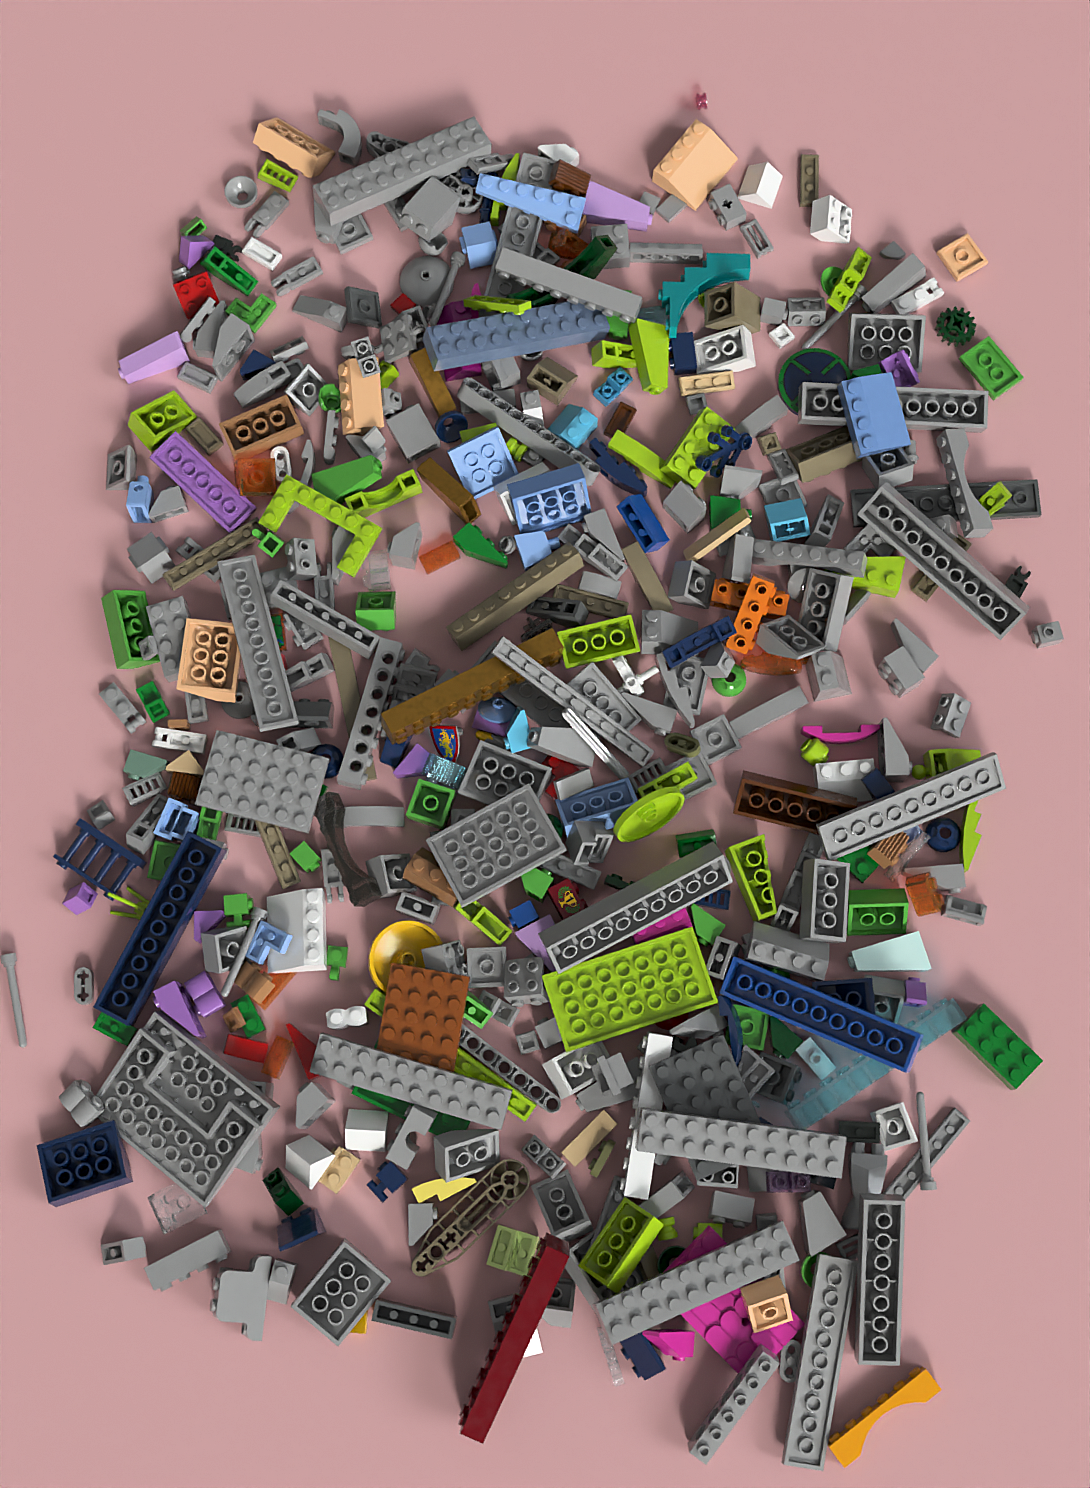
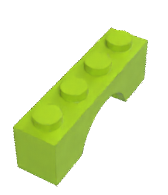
[345,469,422,518]

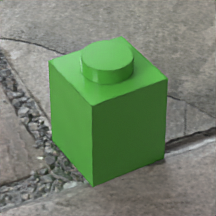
[290,841,322,873]

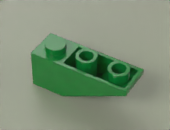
[453,522,508,569]

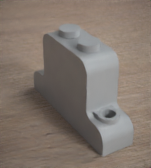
[210,1254,272,1341]

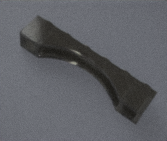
[314,792,383,907]

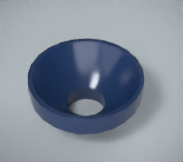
[435,411,468,443]
[311,744,344,779]
[925,817,961,852]

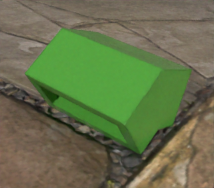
[180,216,207,236]

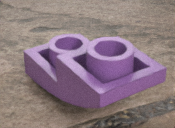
[472,709,510,737]

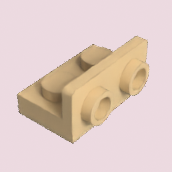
[318,1146,361,1194]

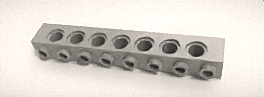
[337,637,405,790]

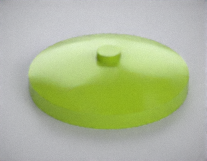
[613,787,685,842]

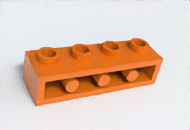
[725,573,777,655]
[709,578,790,620]

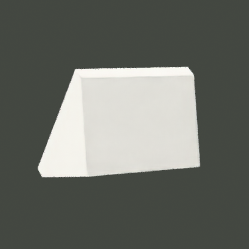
[738,162,783,209]
[870,1102,918,1151]
[345,1109,389,1152]
[285,1135,335,1190]

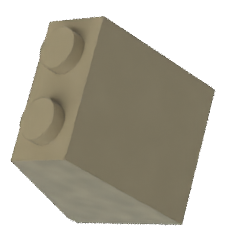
[705,282,760,334]

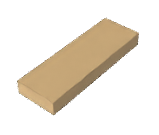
[678,370,735,397]
[561,1110,617,1167]

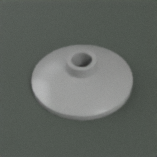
[787,567,814,603]
[221,681,253,719]

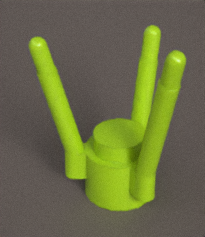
[107,887,150,920]

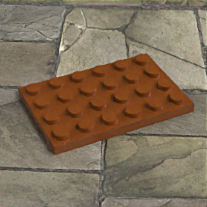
[377,962,470,1072]

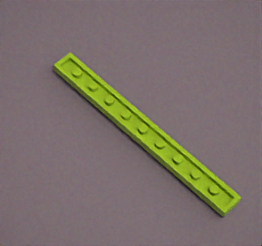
[364,988,537,1122]

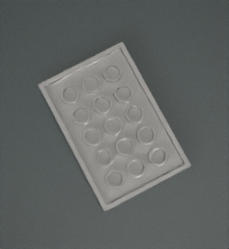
[195,730,330,834]
[426,783,567,908]

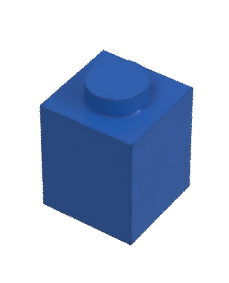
[508,900,539,930]

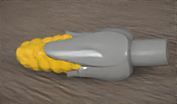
[475,730,517,754]

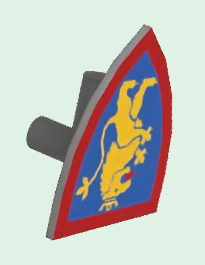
[429,725,463,768]

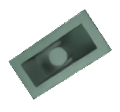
[123,750,170,781]

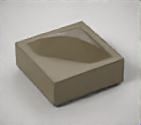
[757,432,781,456]

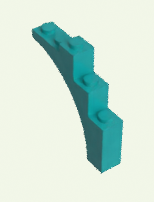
[658,253,751,338]

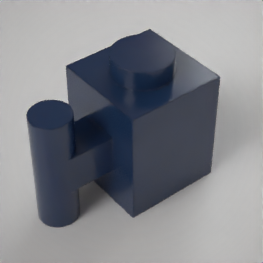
[367,1161,408,1203]

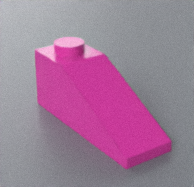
[642,1329,695,1361]

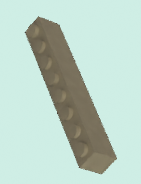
[446,542,584,651]

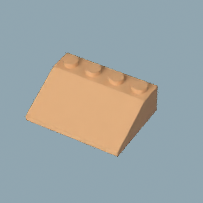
[652,119,738,211]
[177,618,241,703]

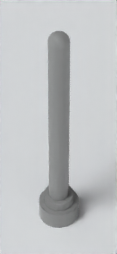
[430,251,466,326]
[802,284,868,350]
[221,907,268,997]
[0,953,27,1048]
[916,1092,937,1190]

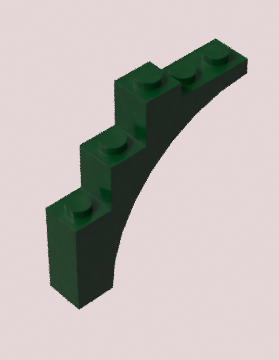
[506,235,618,308]

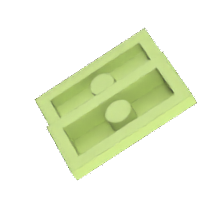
[486,1224,539,1276]

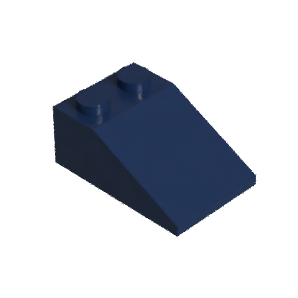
[812,978,876,1014]
[277,1207,326,1251]

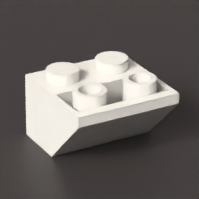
[810,195,852,244]

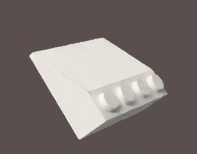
[267,888,327,974]

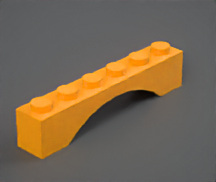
[827,1367,942,1468]

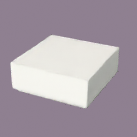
[769,323,795,349]

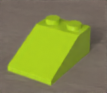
[127,390,198,452]

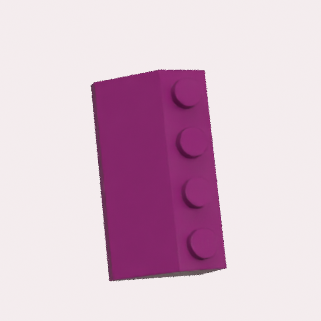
[437,300,482,382]

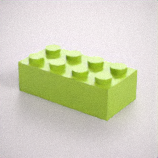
[659,406,735,489]

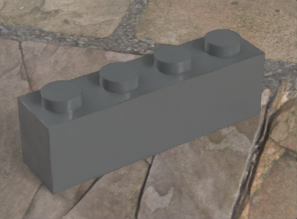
[371,1298,457,1339]

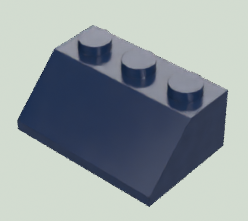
[620,1332,666,1380]

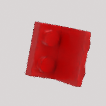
[173,270,219,319]

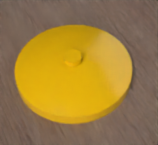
[368,921,443,994]

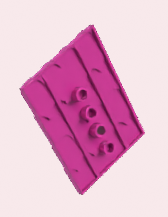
[664,1225,805,1373]

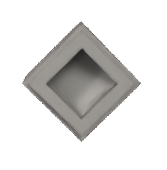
[362,426,386,453]
[87,800,115,830]

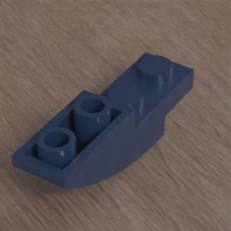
[590,438,648,497]

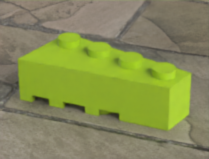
[823,556,906,598]
[724,834,777,922]

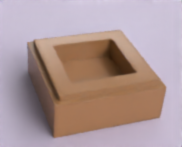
[168,719,191,731]
[222,1006,246,1033]

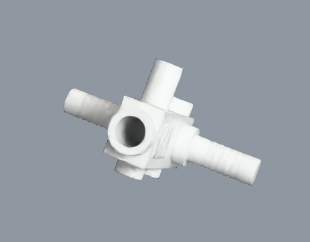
[612,656,659,697]

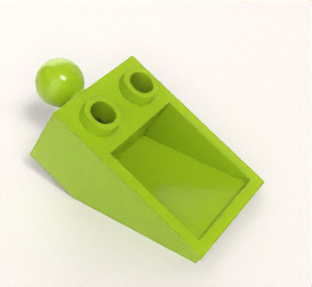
[911,749,981,780]

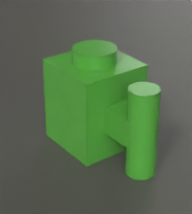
[252,527,285,558]
[223,893,254,928]

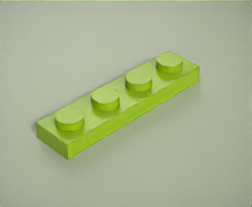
[463,295,532,315]

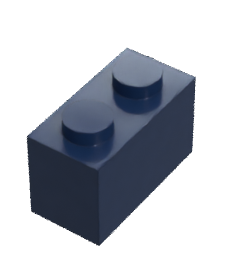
[669,332,697,376]

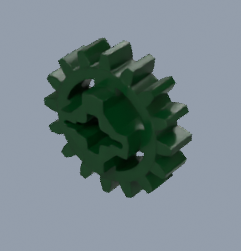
[935,306,976,347]

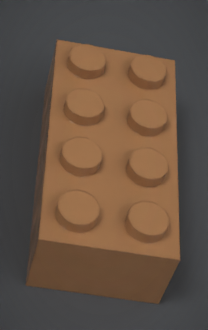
[219,394,304,463]

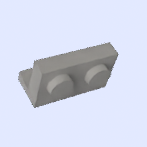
[283,613,324,650]
[931,693,971,738]

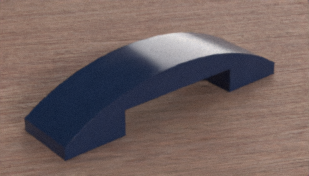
[661,616,737,669]
[718,996,743,1068]

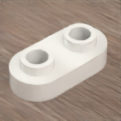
[270,446,292,483]

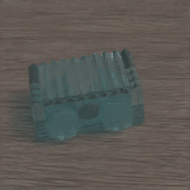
[421,753,468,790]

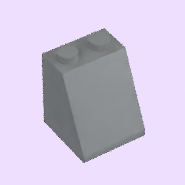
[399,176,461,241]
[806,650,852,702]
[798,1189,847,1256]

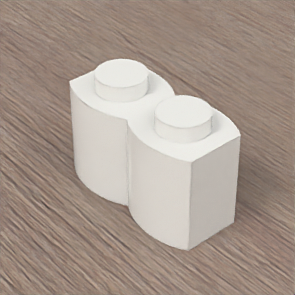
[326,1006,369,1030]

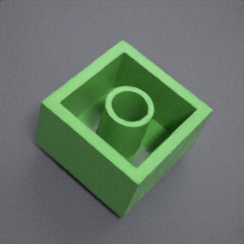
[406,779,457,830]

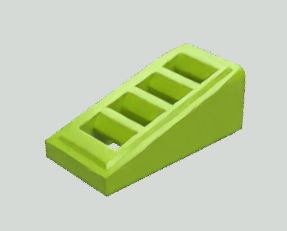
[258,159,299,192]

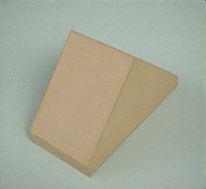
[166,750,205,778]

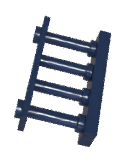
[53,818,147,901]

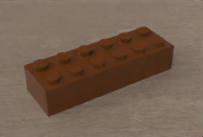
[733,770,857,834]

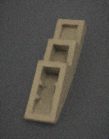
[621,541,674,612]

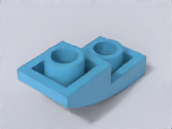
[593,367,633,407]

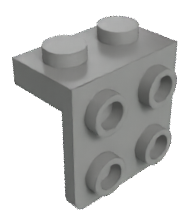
[504,957,549,1007]

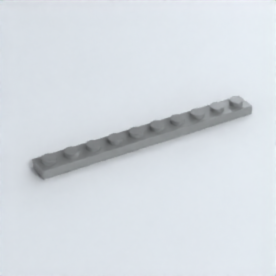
[491,637,655,767]

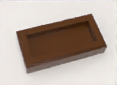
[604,401,637,438]

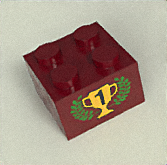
[548,878,588,921]

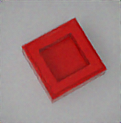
[390,293,416,315]

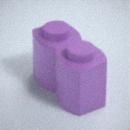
[184,971,226,1018]

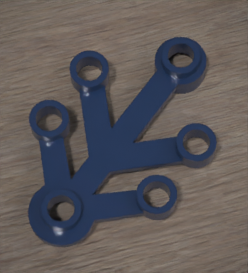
[695,425,752,478]

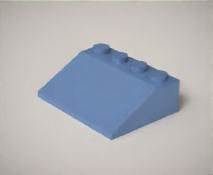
[837,372,911,459]
[507,463,592,534]

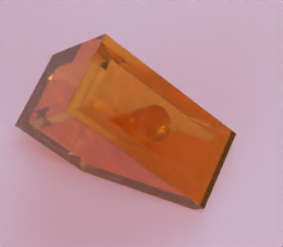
[548,229,589,260]

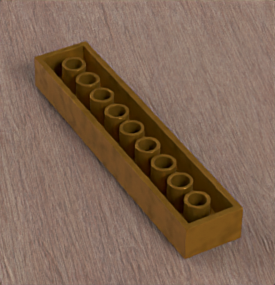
[381,628,564,745]

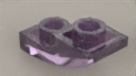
[766,1171,811,1193]

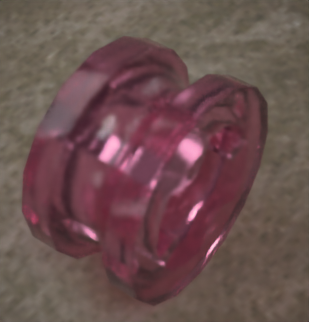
[696,92,707,110]

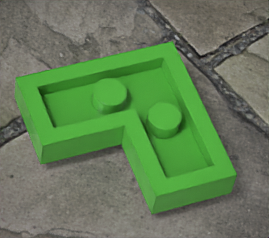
[225,293,277,333]

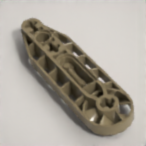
[411,1159,530,1277]

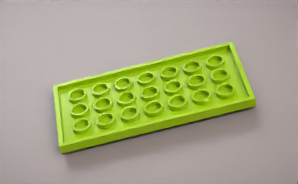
[542,927,718,1053]

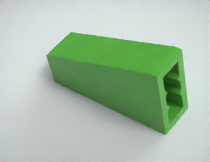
[312,455,383,505]

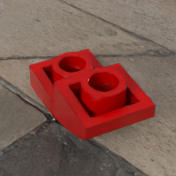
[223,1034,269,1063]

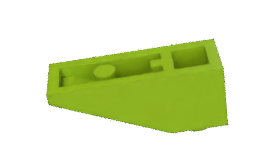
[591,340,637,369]
[637,762,698,799]

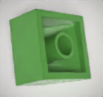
[355,591,396,631]

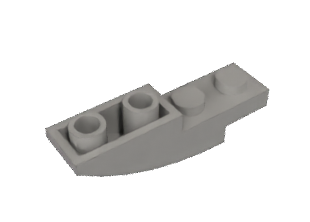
[234,358,304,409]

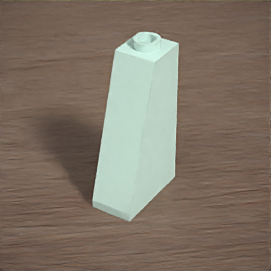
[847,931,932,972]

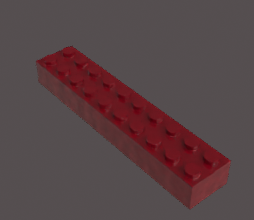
[458,1233,570,1444]

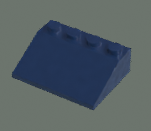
[37,1120,133,1207]

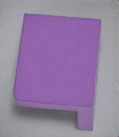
[62,882,98,915]

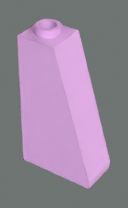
[583,181,653,232]
[118,331,190,384]
[515,914,556,972]

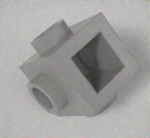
[381,388,402,417]

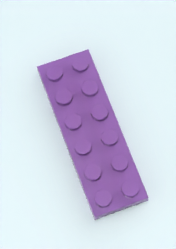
[149,431,257,534]

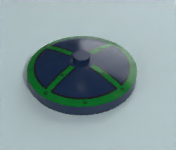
[778,348,851,416]

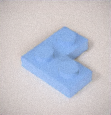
[245,920,293,965]

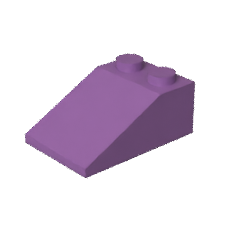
[153,981,207,1038]

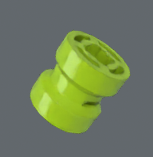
[506,437,528,463]
[658,1216,678,1241]

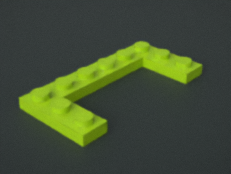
[258,474,382,577]

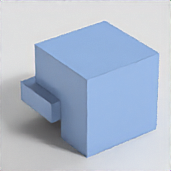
[459,222,498,269]
[153,798,200,842]

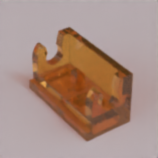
[261,1035,294,1079]

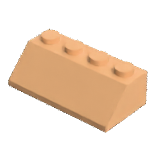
[253,117,335,178]
[338,357,384,436]

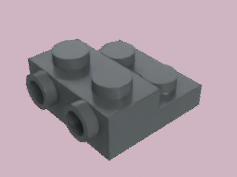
[757,1052,802,1105]

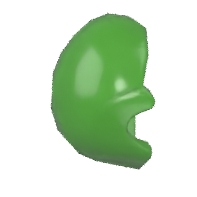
[318,383,341,413]

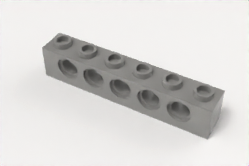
[688,1343,780,1464]

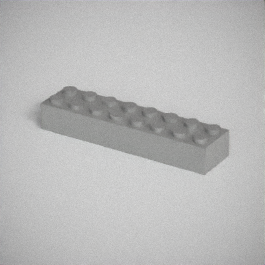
[854,1193,905,1366]

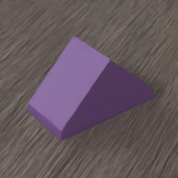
[179,235,214,269]
[194,910,227,944]

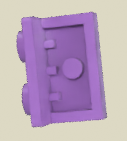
[878,349,920,387]

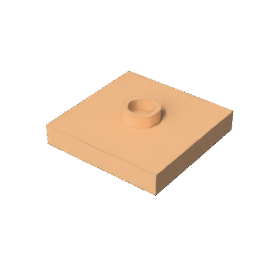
[936,233,988,282]

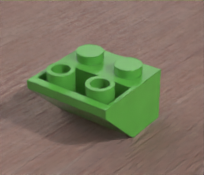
[521,868,554,904]

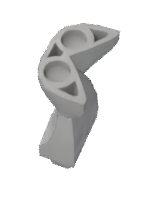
[841,1142,888,1229]

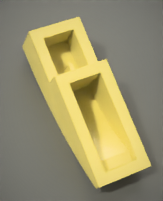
[412,1177,477,1203]

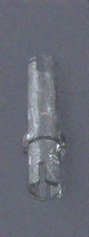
[883,830,931,882]

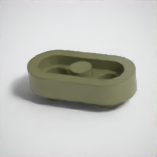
[664,732,701,758]
[588,1138,616,1178]

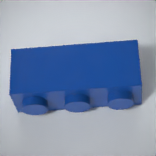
[617,494,670,553]

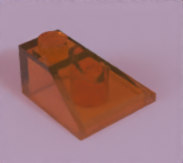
[234,458,277,496]

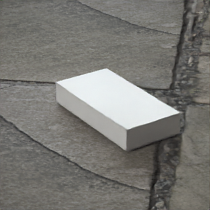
[242,237,282,271]

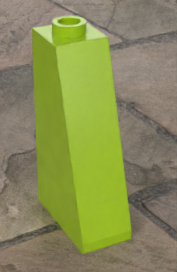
[628,318,669,395]

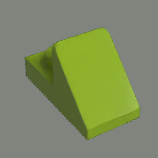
[978,481,1013,516]

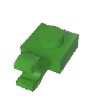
[327,945,349,981]

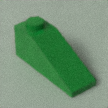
[200,246,259,296]

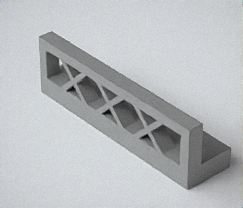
[630,242,703,264]

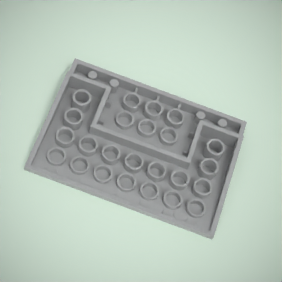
[96,1010,280,1207]

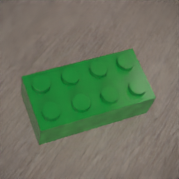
[952,1003,1043,1090]

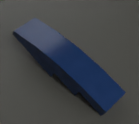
[861,768,922,844]

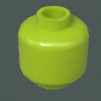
[800,738,829,766]

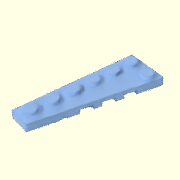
[476,173,586,234]

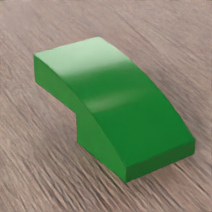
[136,681,170,723]

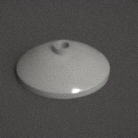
[400,256,454,308]

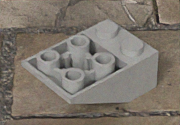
[488,1293,543,1357]

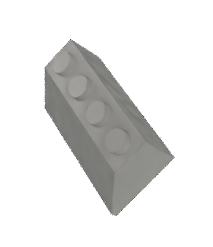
[798,568,854,652]
[744,921,830,982]

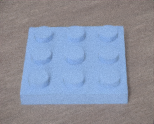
[447,426,519,499]

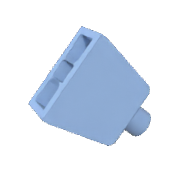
[126,475,154,523]
[514,531,561,572]

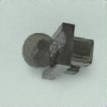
[521,617,553,643]

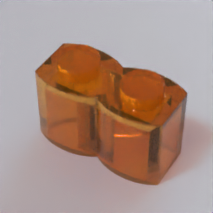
[905,872,944,917]

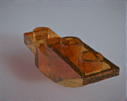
[739,651,818,676]

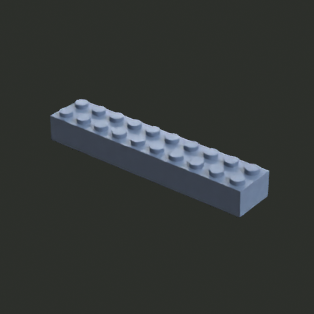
[422,302,610,371]

